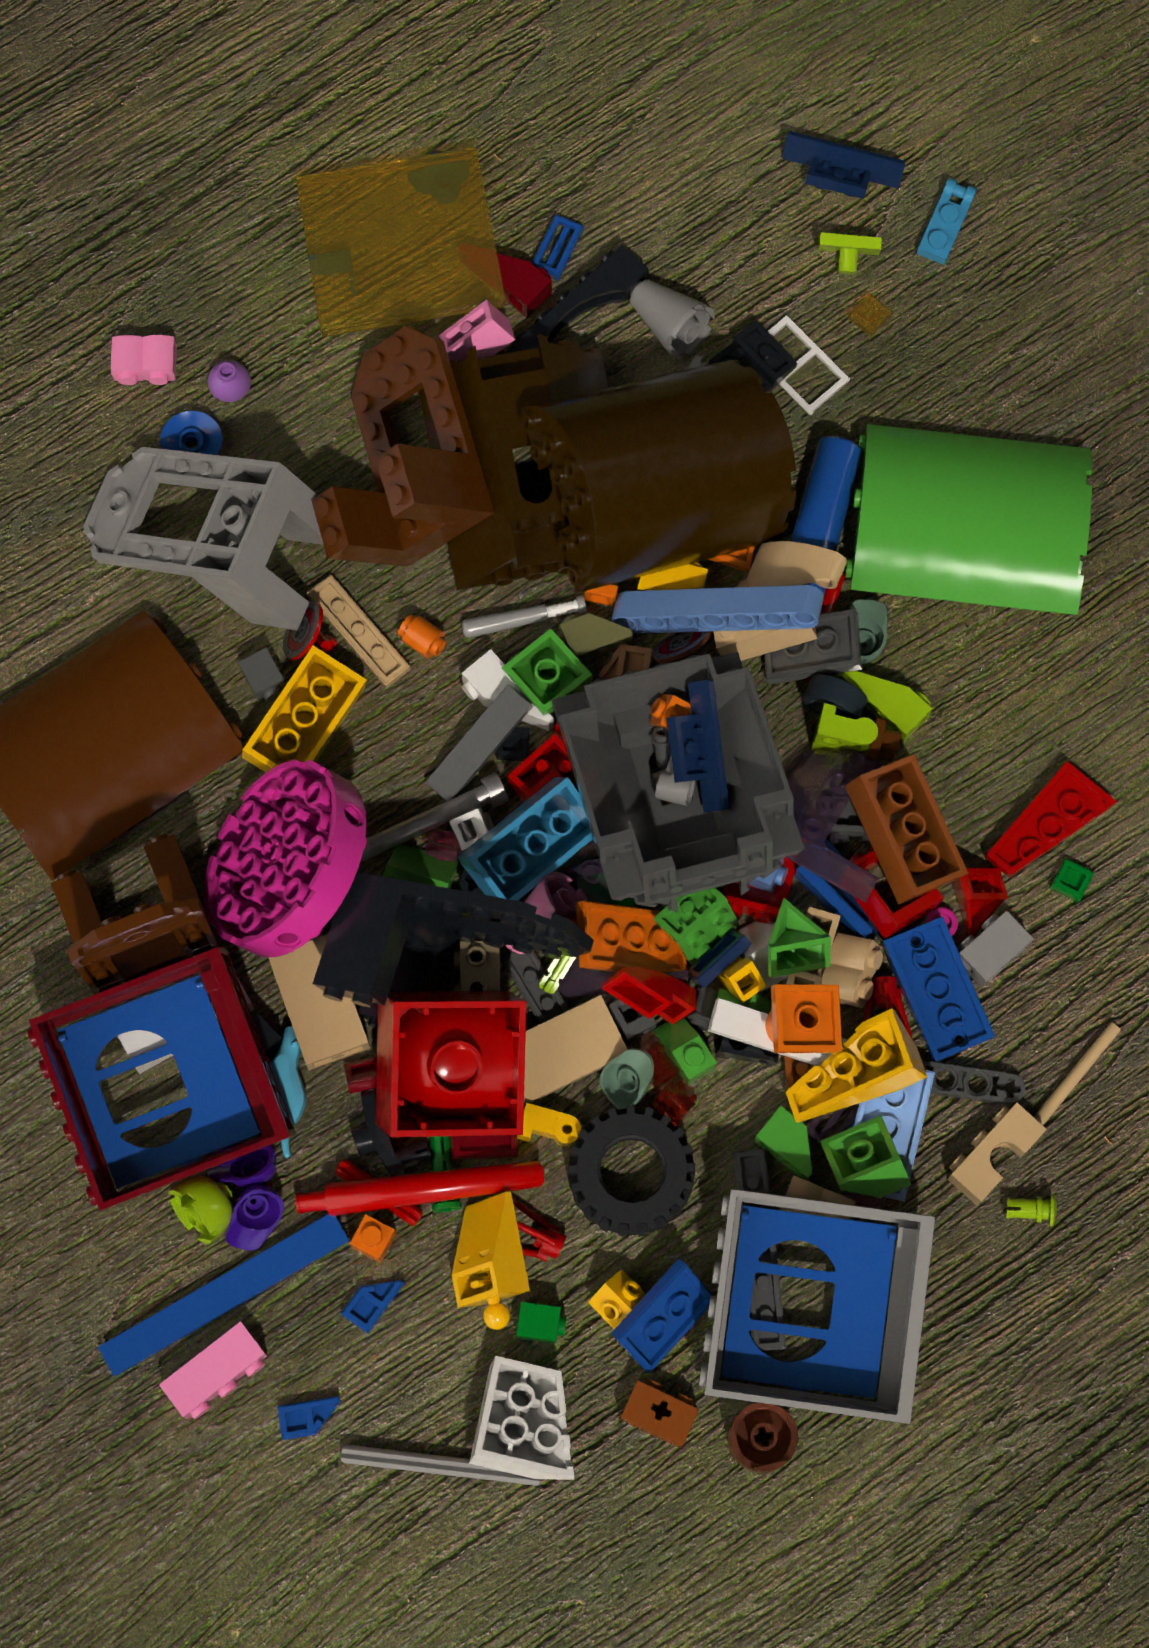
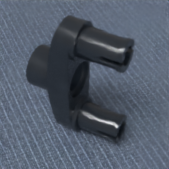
[350,1088,432,1176]

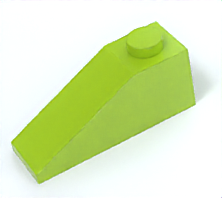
[834,671,933,743]

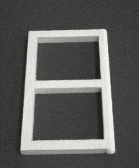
[767,315,850,415]

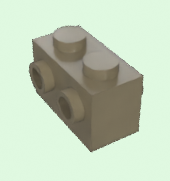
[454,941,500,991]

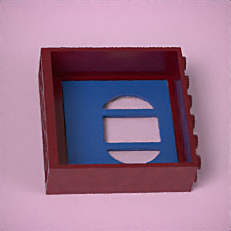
[27,947,297,1211]

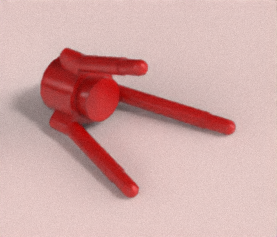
[862,976,914,1042]
[512,1197,567,1262]

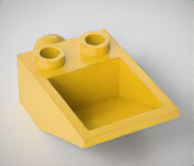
[452,1191,530,1330]

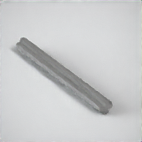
[341,1444,542,1486]

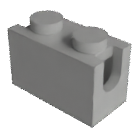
[958,911,1034,988]

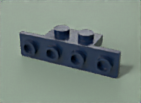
[782,131,906,199]
[667,679,729,812]

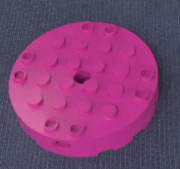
[204,760,367,957]

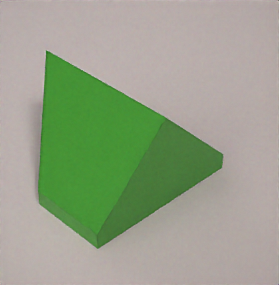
[768,898,831,978]

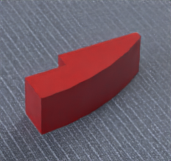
[602,967,696,1025]

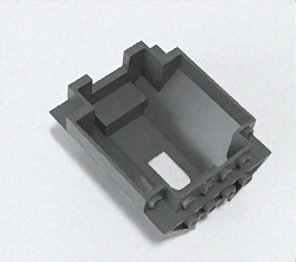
[551,652,805,912]

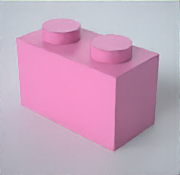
[439,299,515,362]

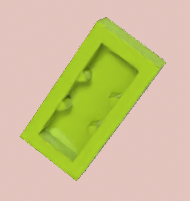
[818,232,882,275]

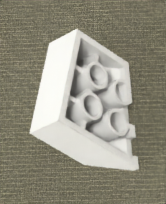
[469,1356,575,1480]

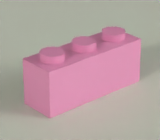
[159,1321,268,1420]

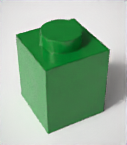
[516,1302,567,1344]

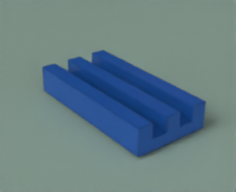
[532,215,584,282]

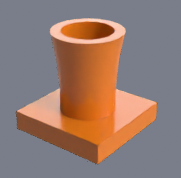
[765,984,842,1053]

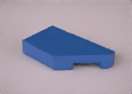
[341,1280,405,1334]

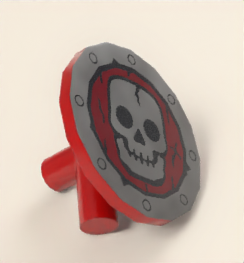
[283,600,337,661]

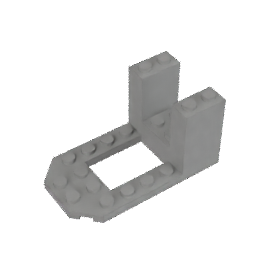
[83,447,324,630]

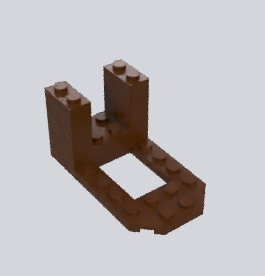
[311,326,495,567]
[51,834,220,995]

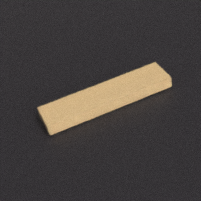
[306,574,411,689]

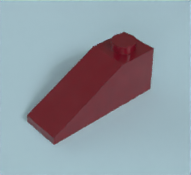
[459,245,552,318]

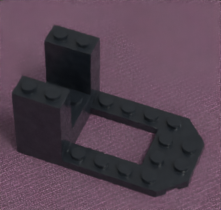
[313,872,594,1029]

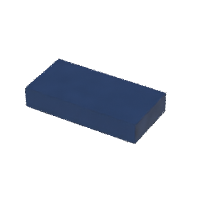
[686,929,752,988]

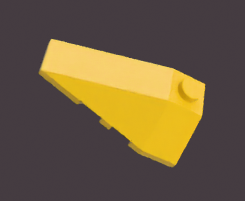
[786,1009,927,1123]

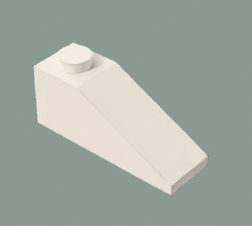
[461,649,554,731]

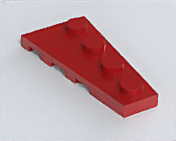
[984,761,1117,878]

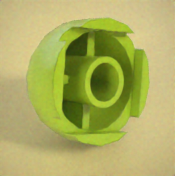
[169,1176,232,1244]

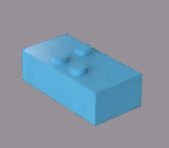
[457,777,593,901]

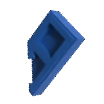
[277,1396,341,1441]

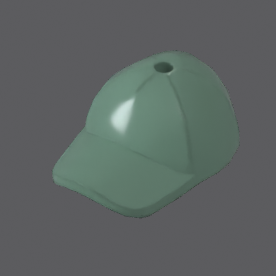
[850,599,887,664]
[600,1048,654,1109]

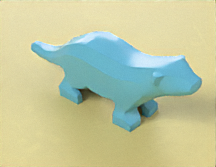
[270,1026,307,1158]

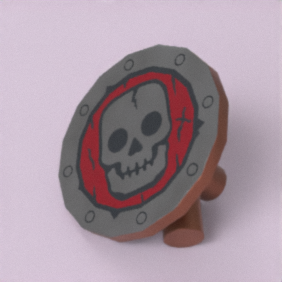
[652,631,711,663]

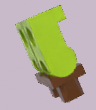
[811,703,902,766]

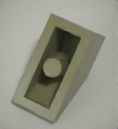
[559,613,633,664]

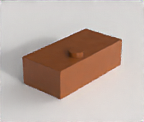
[845,754,968,905]

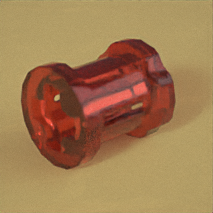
[647,1044,680,1088]

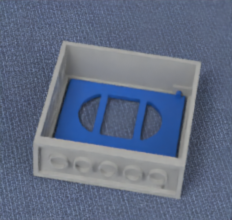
[699,1189,935,1424]

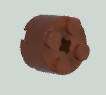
[728,1402,798,1473]

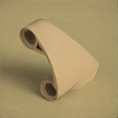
[737,541,847,589]

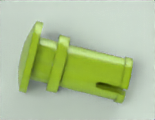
[1006,1193,1057,1227]

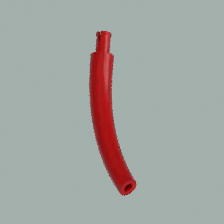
[295,1161,544,1216]

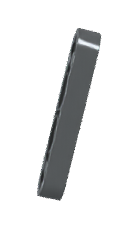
[922,1060,1026,1105]

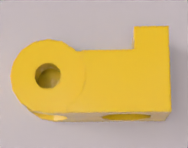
[717,956,767,1003]
[517,1103,582,1147]

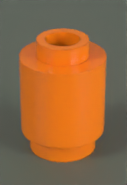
[398,614,446,659]

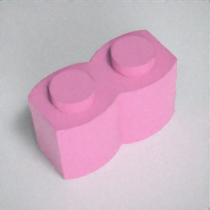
[111,335,177,385]

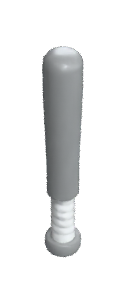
[461,595,587,638]

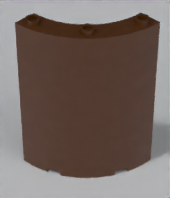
[0,610,244,881]

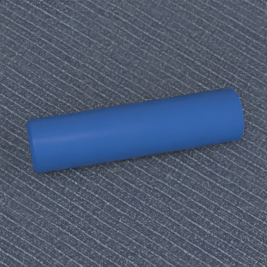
[791,436,863,595]

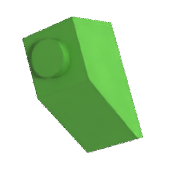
[653,1018,717,1087]
[754,1106,812,1181]

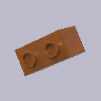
[620,1378,699,1449]

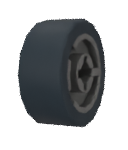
[803,674,868,719]

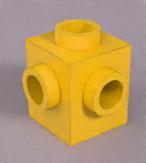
[588,1269,646,1329]

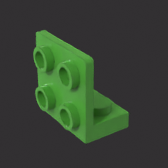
[653,888,740,966]

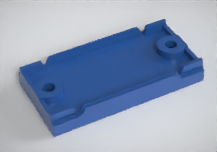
[882,916,995,1062]

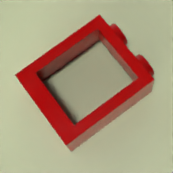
[840,847,944,939]

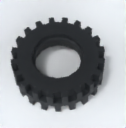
[568,1105,696,1237]

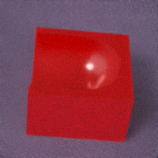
[375,991,526,1137]

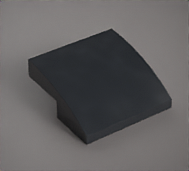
[708,320,797,393]

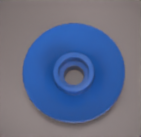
[160,411,223,455]

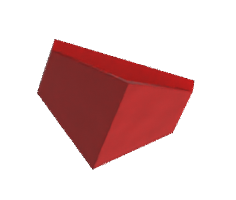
[952,868,1009,937]

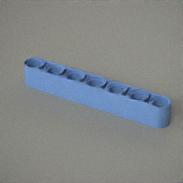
[611,585,824,634]

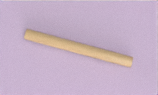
[1034,1022,1121,1125]

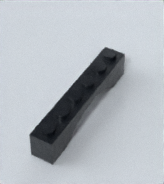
[495,245,649,356]

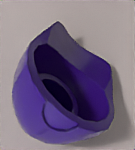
[207,1143,277,1188]
[225,1184,284,1251]

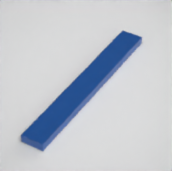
[98,1214,350,1377]

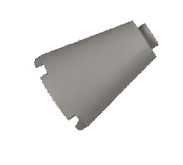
[630,279,715,360]

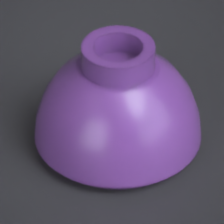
[208,360,251,402]

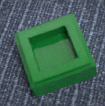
[1050,858,1095,903]

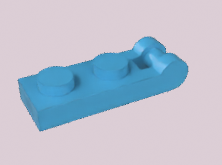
[916,177,977,265]

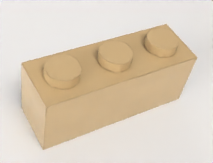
[713,627,817,661]

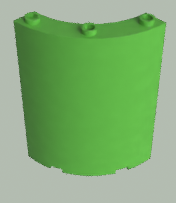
[845,424,1092,615]

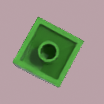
[820,1115,911,1198]

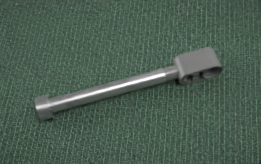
[360,772,509,862]

